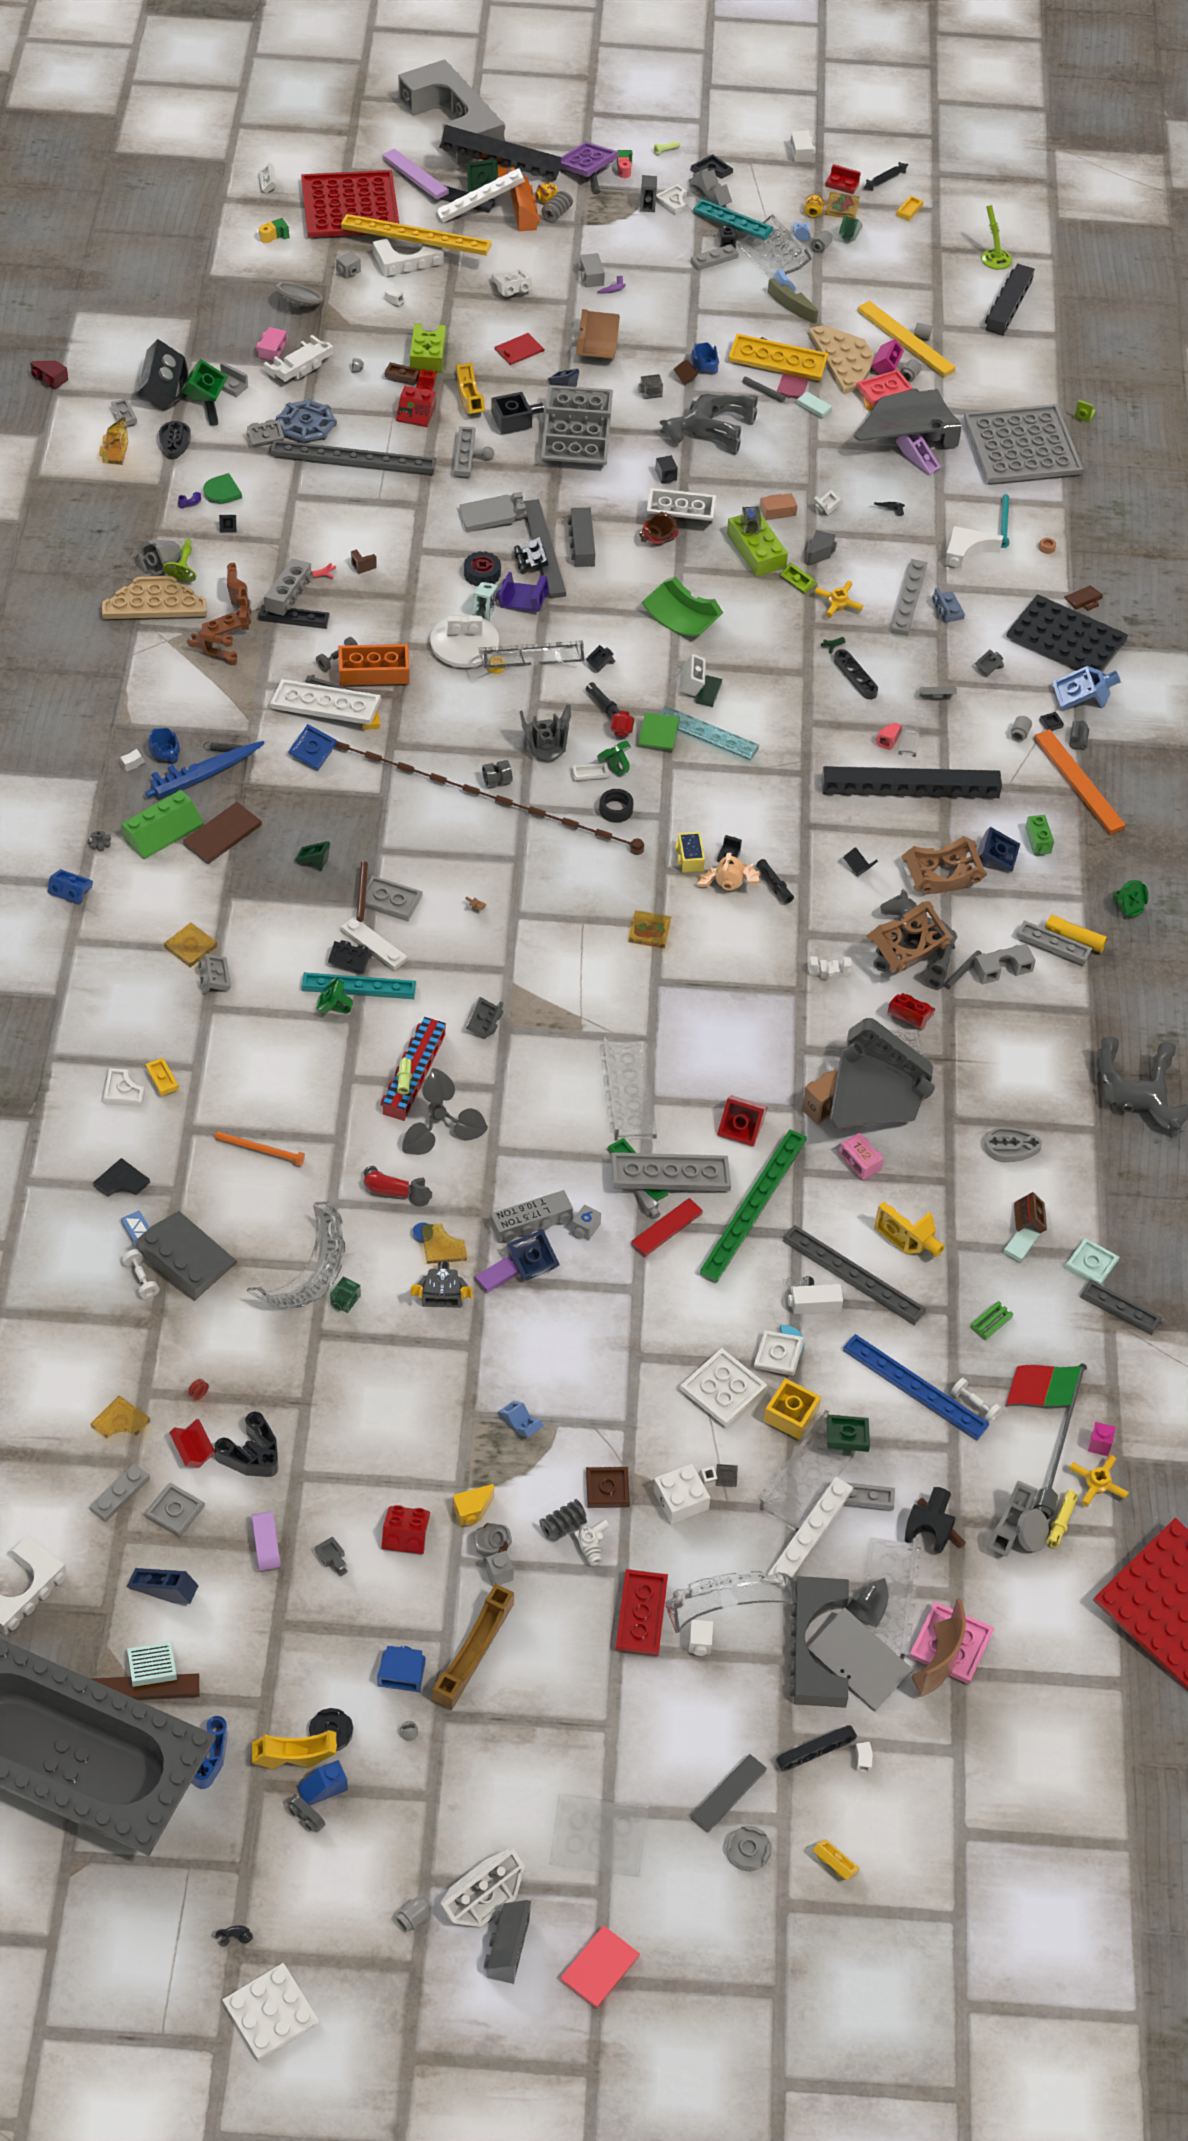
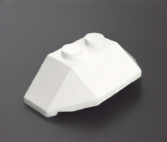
[440,1847,525,1927]

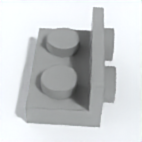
[220,362,248,397]
[246,420,284,447]
[197,954,231,994]

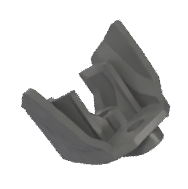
[519,704,571,761]

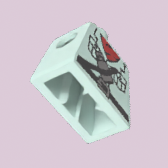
[472,582,498,621]

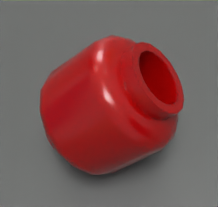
[610,710,634,737]

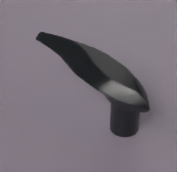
[874,502,905,516]

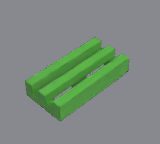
[971,1301,1013,1341]

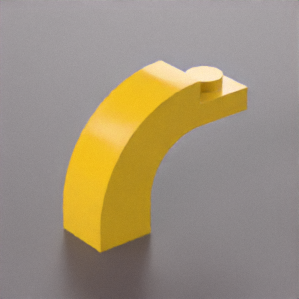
[455,362,486,414]

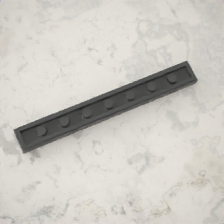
[523,499,566,598]
[783,1225,926,1326]

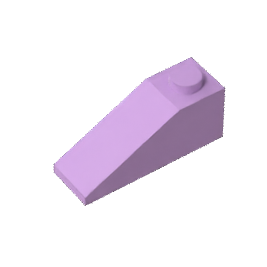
[895,434,942,475]

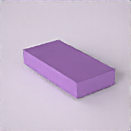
[475,1256,519,1293]

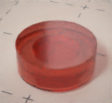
[188,1379,209,1400]

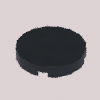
[309,1708,354,1751]

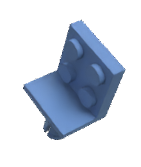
[1052,666,1121,710]

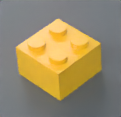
[764,1378,821,1440]

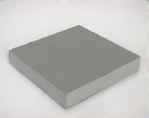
[145,1483,205,1538]

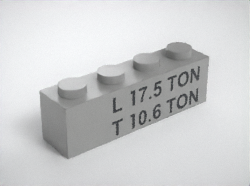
[490,1190,573,1243]

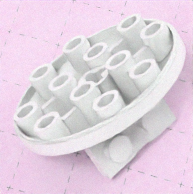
[430,614,499,668]

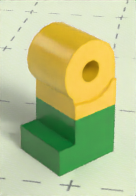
[259,218,290,243]

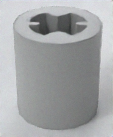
[914,322,933,340]

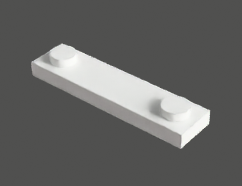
[341,917,407,971]

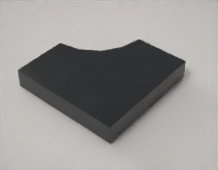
[691,154,733,179]
[93,1158,150,1197]

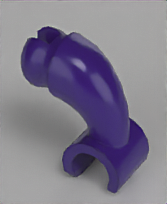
[178,492,202,508]

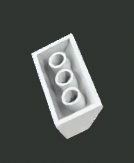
[647,488,716,521]

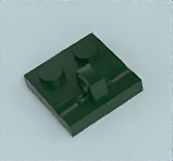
[467,159,498,192]
[826,1414,870,1456]

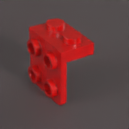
[381,1505,430,1554]

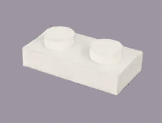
[259,162,277,194]

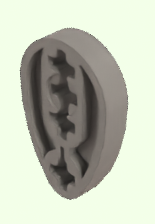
[985,1127,1042,1162]

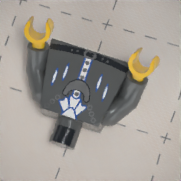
[410,1261,473,1308]

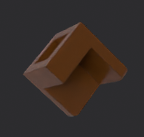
[674,358,698,384]
[351,549,377,574]

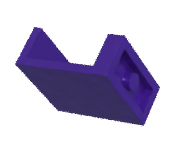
[497,572,549,612]

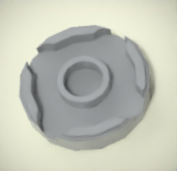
[1017,1509,1049,1552]
[726,1826,771,1872]

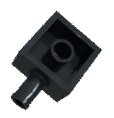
[491,392,544,434]

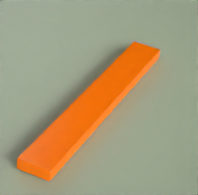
[1034,729,1126,835]

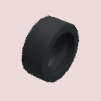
[599,789,634,823]

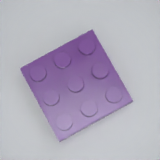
[560,141,619,177]

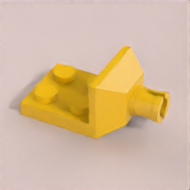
[874,1201,945,1258]

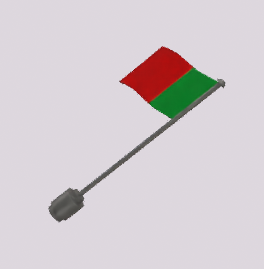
[1006,1363,1087,1520]

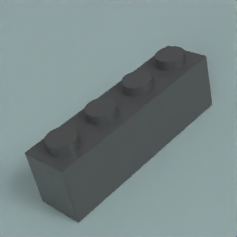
[567,507,595,567]

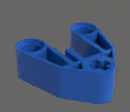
[191,1716,228,1789]

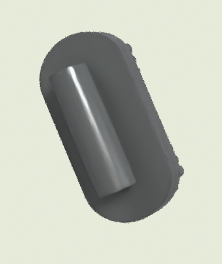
[1069,721,1090,750]

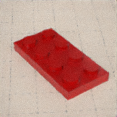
[615,1569,668,1656]

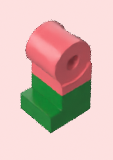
[617,150,633,178]

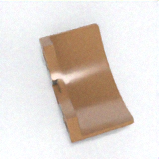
[576,309,620,359]
[912,1598,966,1697]

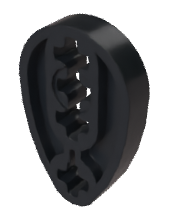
[159,421,191,460]

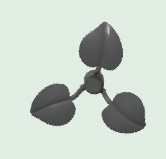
[402,1068,488,1155]

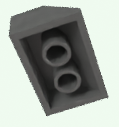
[484,1900,531,1984]

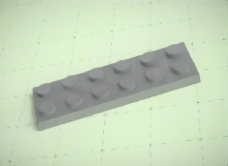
[611,1153,731,1191]

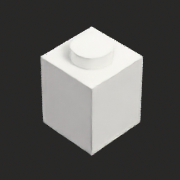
[689,1620,713,1656]

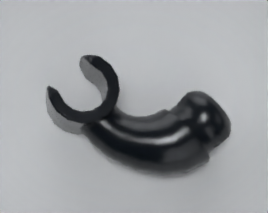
[215,1925,253,1947]

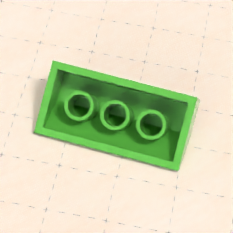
[121,790,204,859]

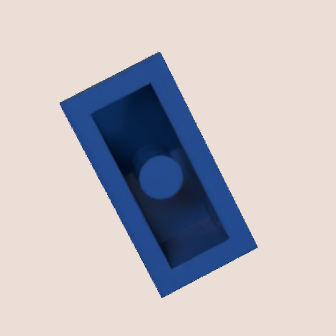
[297,1760,348,1806]

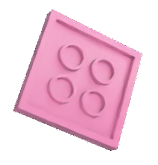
[909,1601,994,1684]

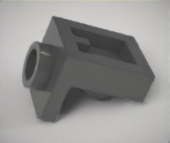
[975,649,1004,676]

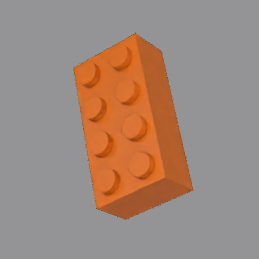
[338,644,410,685]

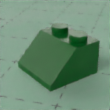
[181,359,228,402]

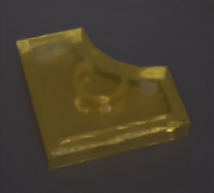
[421,1223,467,1264]
[90,1396,151,1438]

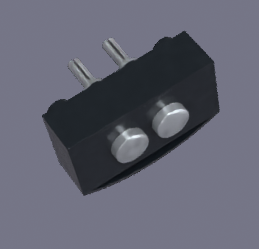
[134,339,188,410]

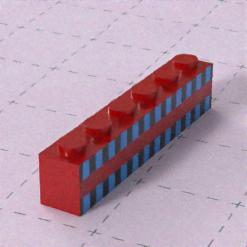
[381,1017,446,1121]

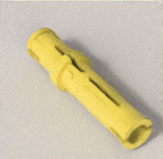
[1046,1490,1079,1548]

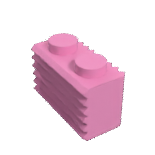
[256,327,287,361]

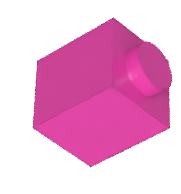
[1088,1422,1116,1457]

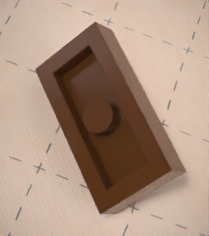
[385,362,420,384]

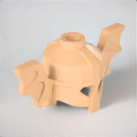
[696,853,761,891]

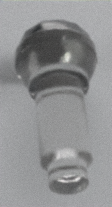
[783,1276,814,1286]

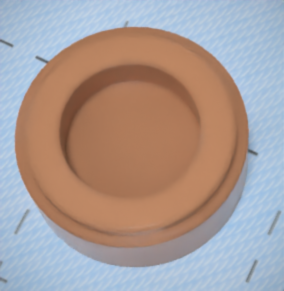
[1039,538,1056,554]

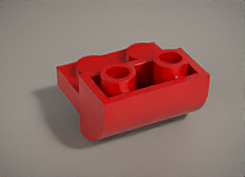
[888,993,936,1030]

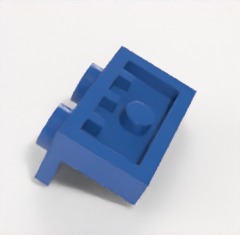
[48,869,93,904]

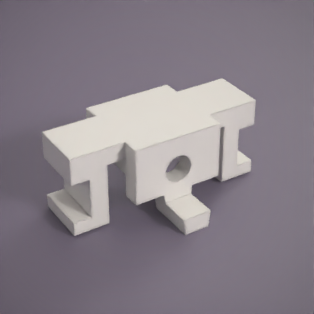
[809,956,852,979]

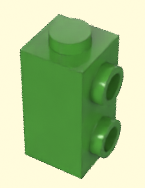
[1025,815,1054,855]

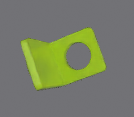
[1074,400,1096,423]

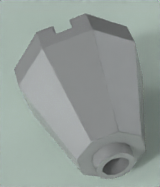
[138,540,181,576]

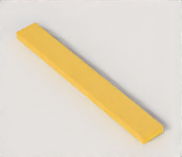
[858,301,956,377]

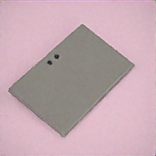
[807,1608,914,1711]

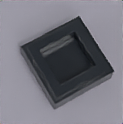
[1040,712,1064,731]

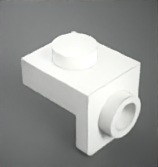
[814,490,843,515]

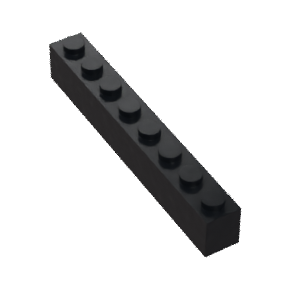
[439,125,562,180]

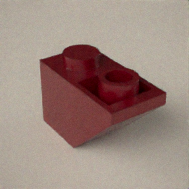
[30,360,68,390]

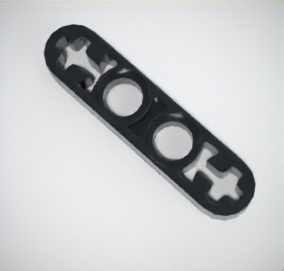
[834,649,878,700]
[776,1725,857,1771]

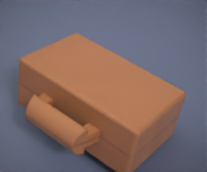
[759,493,798,520]

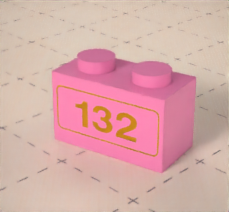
[839,1132,883,1181]

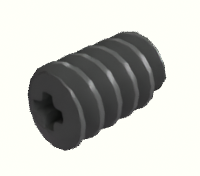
[539,1499,587,1541]

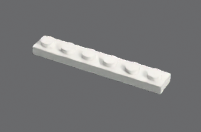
[437,168,525,223]
[767,1477,854,1589]

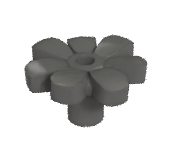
[88,831,111,851]

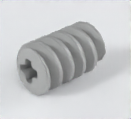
[541,191,573,223]

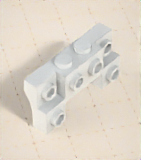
[264,335,334,382]

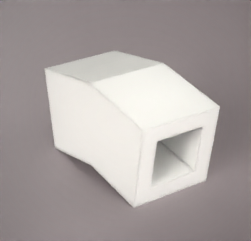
[385,287,405,306]
[120,749,145,772]
[699,1466,717,1488]
[855,1742,873,1773]

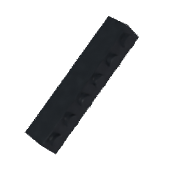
[985,263,1035,336]

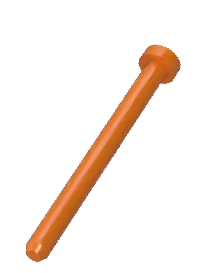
[214,1132,305,1166]

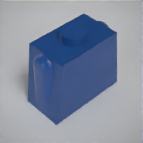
[377,1646,426,1693]

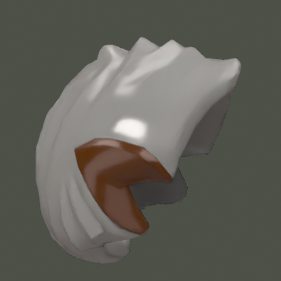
[474,1523,512,1556]

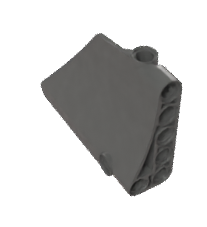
[854,388,961,448]
[830,1018,935,1128]

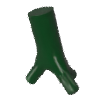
[821,637,845,654]

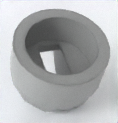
[352,358,364,372]
[400,1721,418,1741]

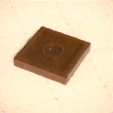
[586,1467,630,1508]

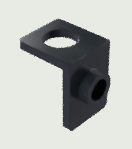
[843,847,878,876]

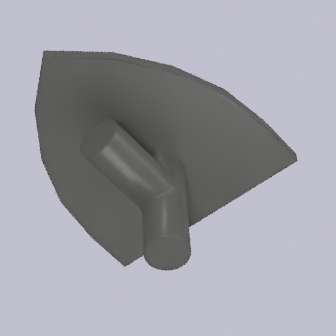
[846,1578,889,1628]

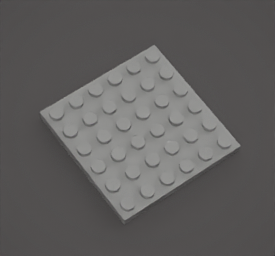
[964,404,1083,483]

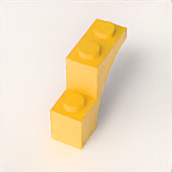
[252,1730,337,1770]

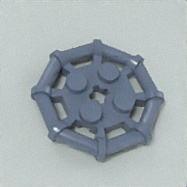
[275,398,337,443]

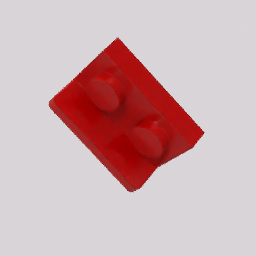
[825,164,861,195]

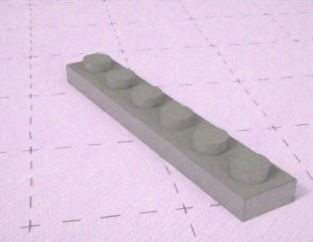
[891,559,928,636]

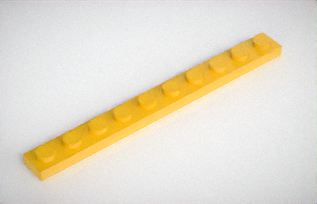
[341,214,492,256]

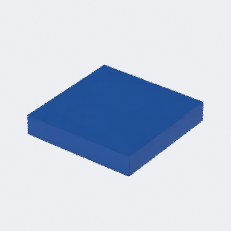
[288,724,338,771]

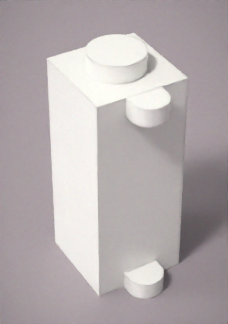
[788,1284,843,1315]

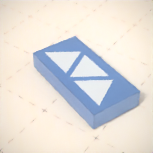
[121,1210,150,1247]

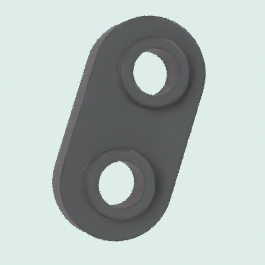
[287,1794,326,1832]

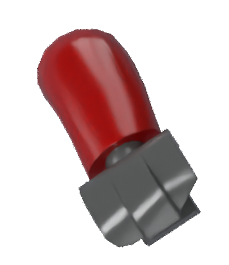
[363,1166,432,1206]

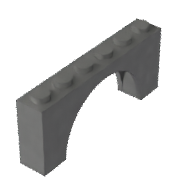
[790,1576,849,1708]

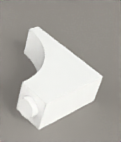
[945,526,1003,568]

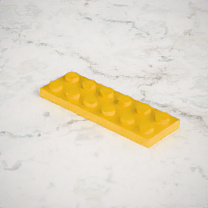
[728,333,829,381]

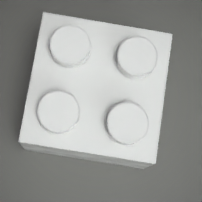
[653,1464,710,1525]

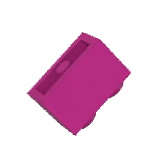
[872,339,904,375]

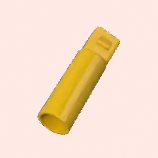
[1045,914,1108,953]

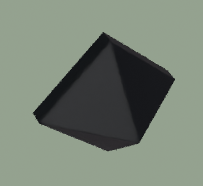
[219,515,237,532]

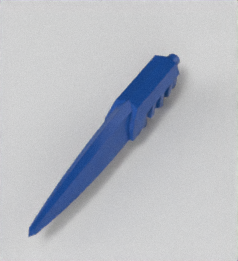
[145,741,265,800]

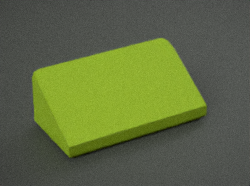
[780,562,818,594]

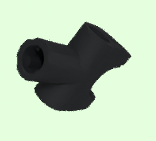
[905,1487,955,1553]

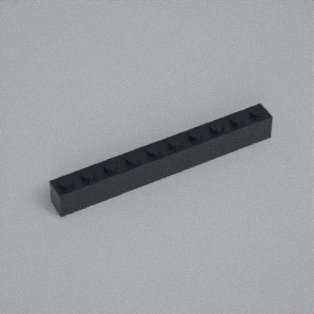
[822,766,1002,798]

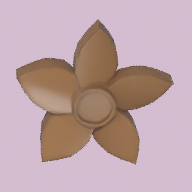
[465,896,486,911]

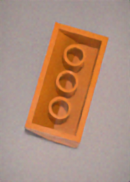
[510,167,540,231]

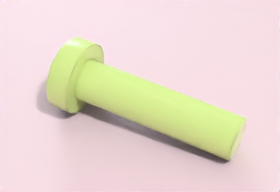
[654,141,680,155]

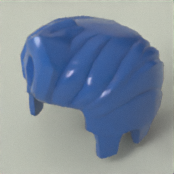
[691,342,719,373]
[148,728,180,763]

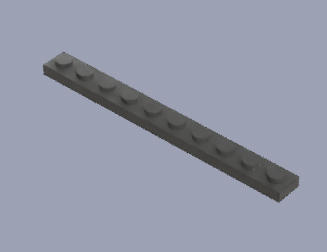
[271,440,436,474]

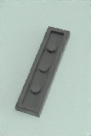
[1080,1280,1162,1335]
[691,1754,767,1833]

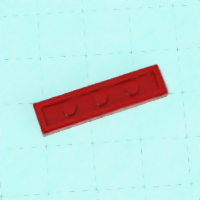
[631,1198,703,1257]

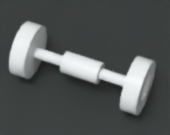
[122,1249,160,1299]
[951,1378,1002,1424]

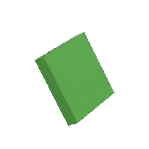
[638,713,680,751]

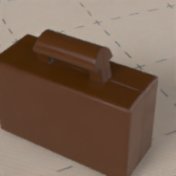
[1064,585,1103,611]

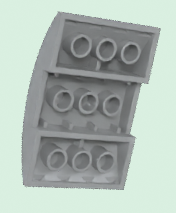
[541,385,613,465]

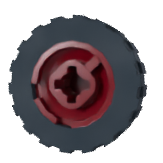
[464,551,501,587]

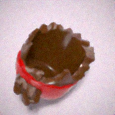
[639,511,679,544]

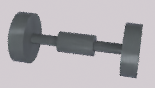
[316,637,358,672]

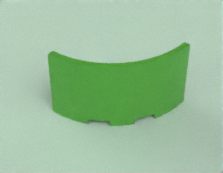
[642,577,723,637]

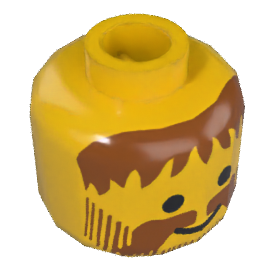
[535,182,558,204]
[804,194,824,217]

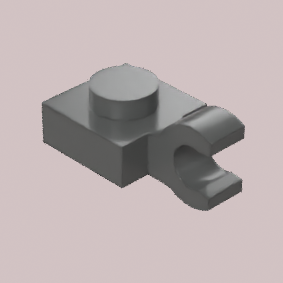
[315,1537,348,1577]

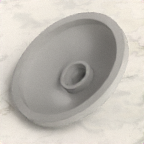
[276,282,323,308]

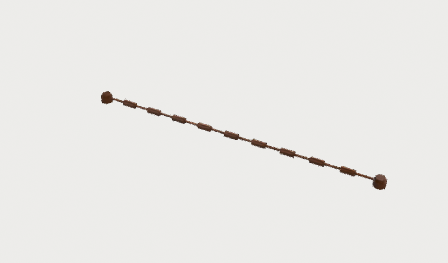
[335,741,644,855]

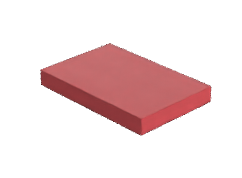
[856,369,913,406]
[560,1925,640,2009]

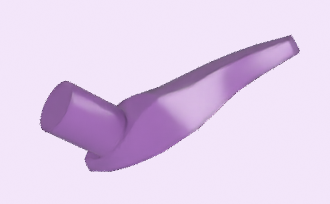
[597,276,626,293]

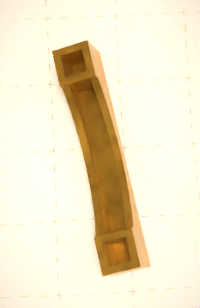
[432,1583,514,1710]

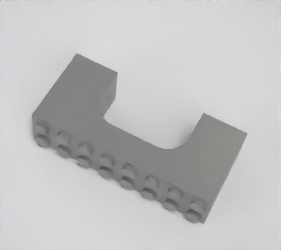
[398,59,505,165]

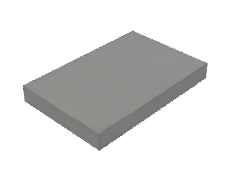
[357,875,423,922]

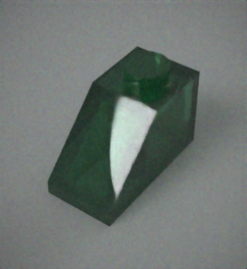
[839,216,863,241]

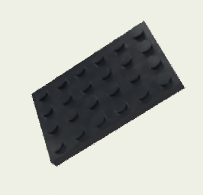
[1006,594,1128,672]

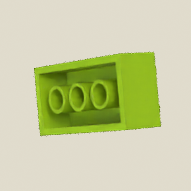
[727,510,788,577]

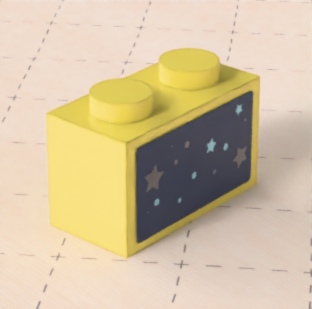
[675,832,705,873]

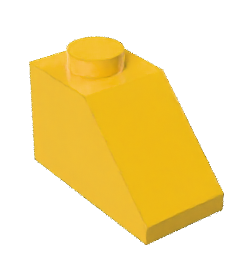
[453,1484,494,1527]

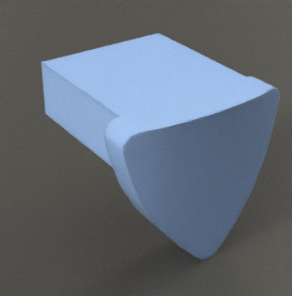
[792,222,811,240]
[773,269,796,291]

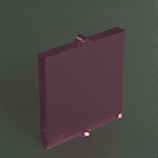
[777,374,808,399]

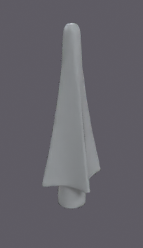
[634,1189,661,1218]

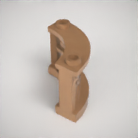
[901,836,987,893]
[866,901,954,973]

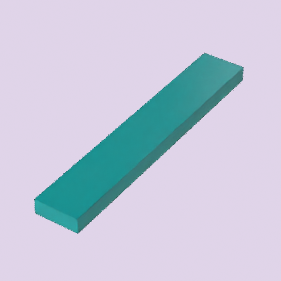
[693,199,773,241]
[302,972,416,999]

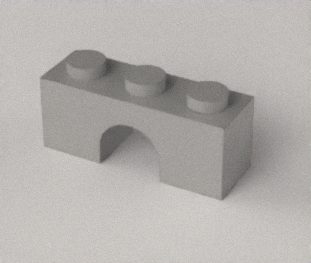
[973,944,1036,984]

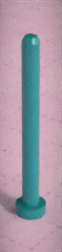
[1001,494,1010,548]

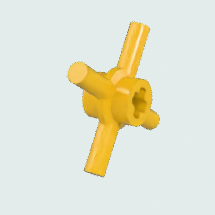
[815,581,864,618]
[1069,1455,1129,1507]

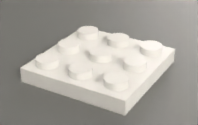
[680,1348,767,1427]
[222,1963,319,2061]

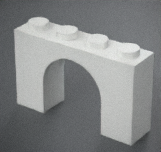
[373,229,444,277]
[0,1535,67,1635]

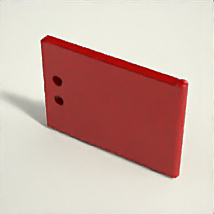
[495,333,545,365]

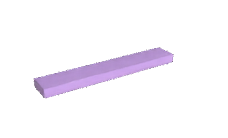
[382,148,449,199]

